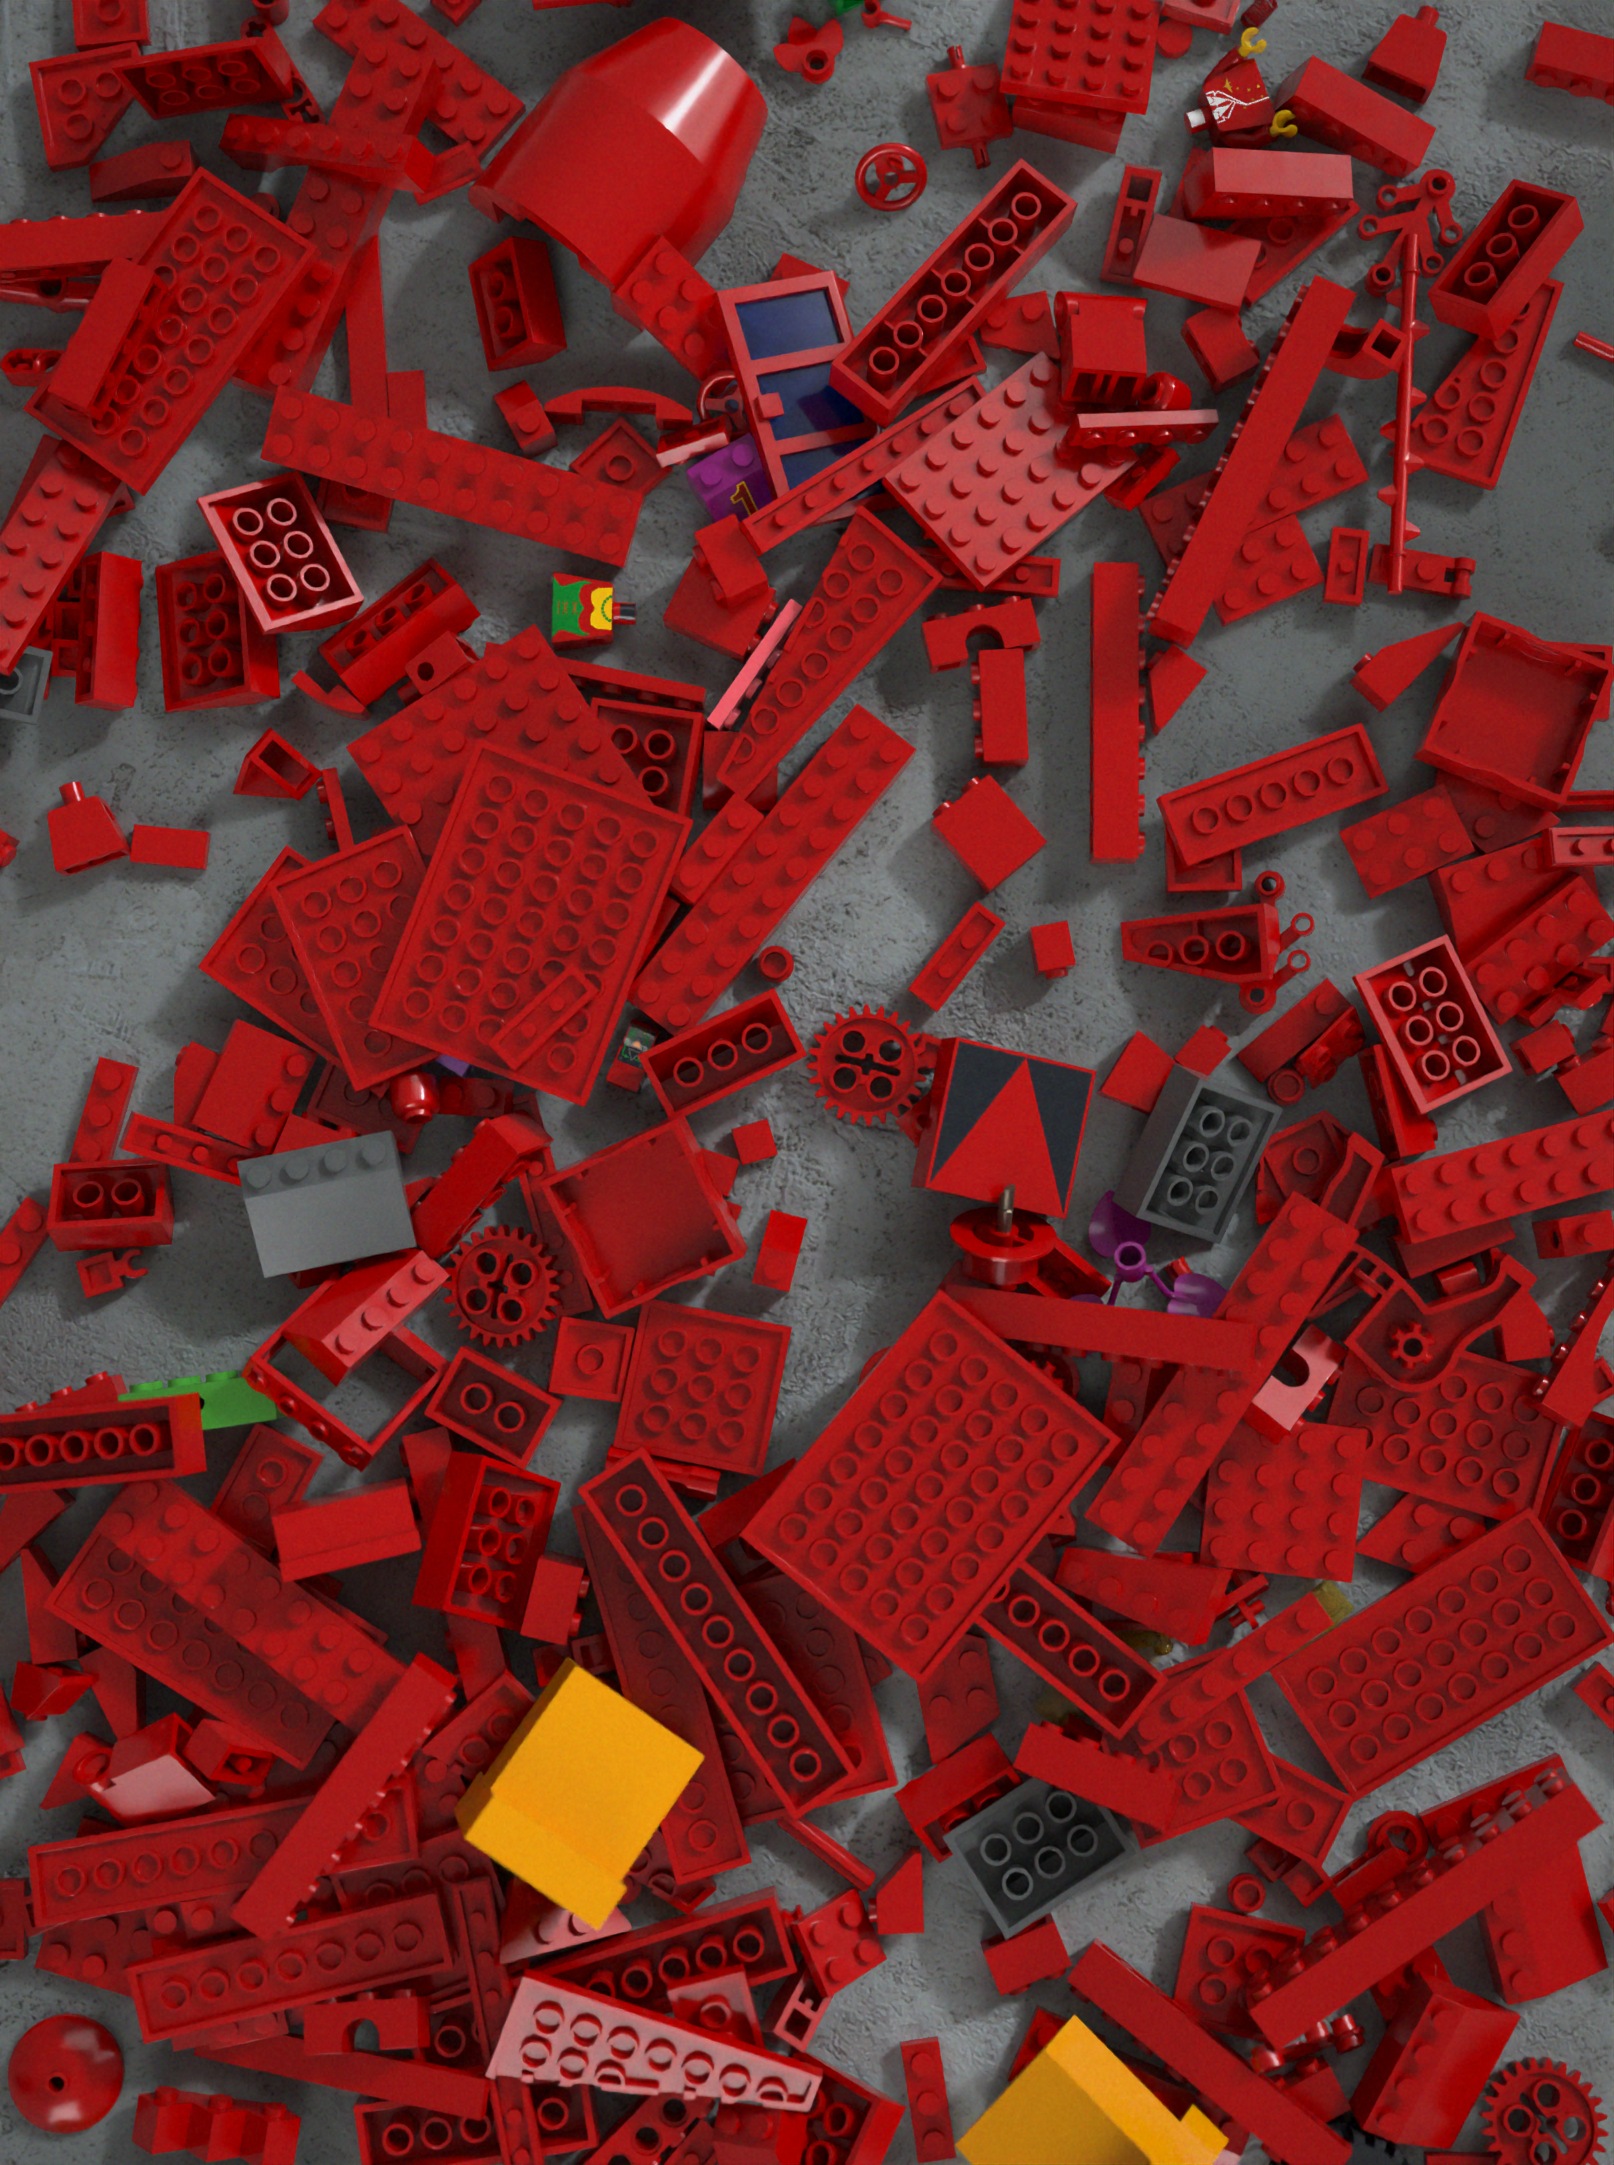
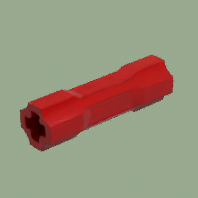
[604,1444,721,1502]

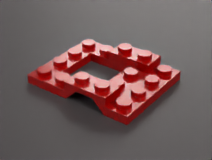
[144,1875,366,2052]

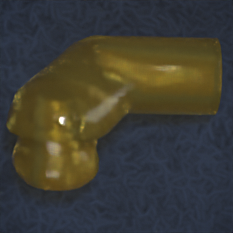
[1116,1630,1174,1656]

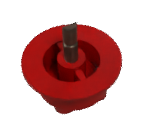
[950,1184,1057,1292]

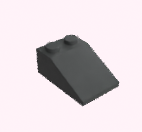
[0,646,53,726]

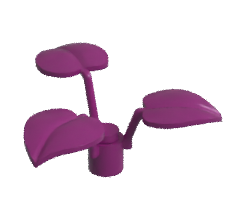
[1061,1190,1227,1354]

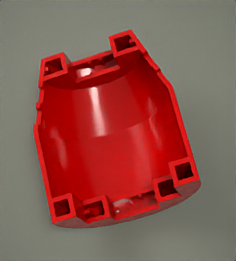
[468,17,769,333]

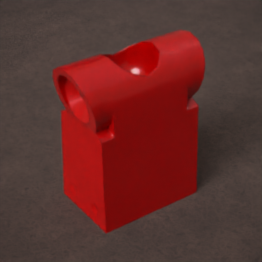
[1054,291,1148,406]
[72,1712,218,1829]

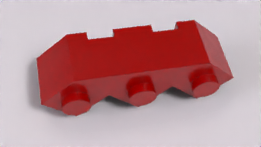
[132,2086,301,2165]

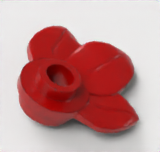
[773,17,844,84]

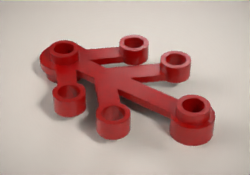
[1357,169,1463,297]
[1222,871,1315,1015]
[1250,2014,1366,2076]

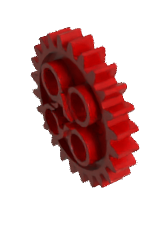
[807,1004,928,1127]
[442,1224,565,1348]
[1478,2056,1609,2165]

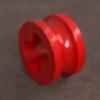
[782,1904,804,1944]

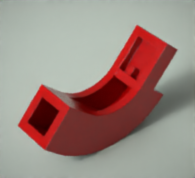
[1278,318,1411,380]

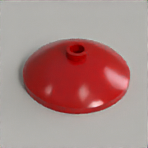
[8,2013,125,2134]

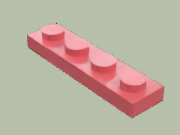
[707,599,803,731]

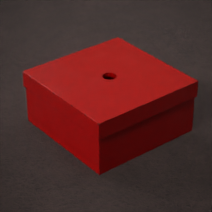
[272,1476,422,1583]

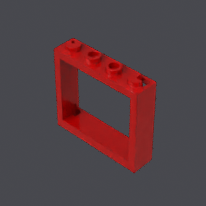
[241,1271,451,1472]

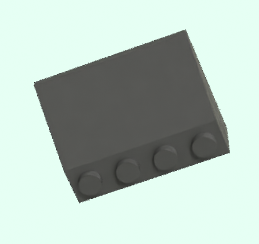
[1112,1063,1283,1244]
[237,1130,417,1279]
[942,1777,1137,1940]

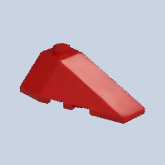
[1120,903,1281,984]

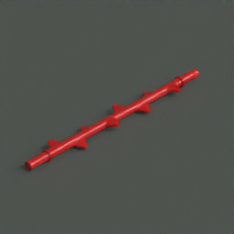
[1377,233,1430,595]

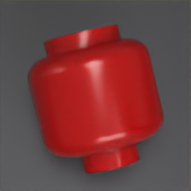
[1137,371,1192,412]
[389,1067,441,1125]

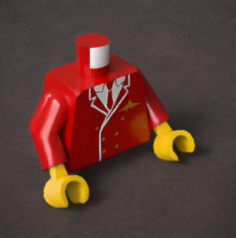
[1184,27,1297,150]

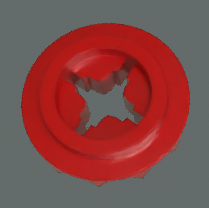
[1366,1810,1429,1866]

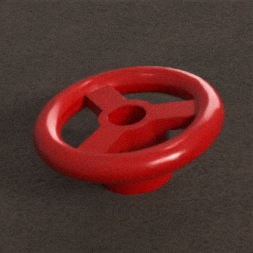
[854,143,928,212]
[696,368,766,442]

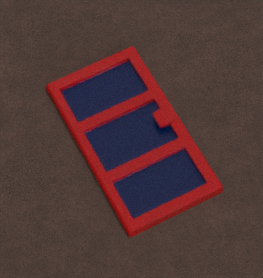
[712,270,902,530]

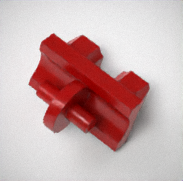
[1213,1568,1269,1630]

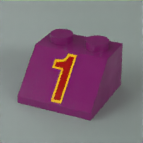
[686,432,773,524]

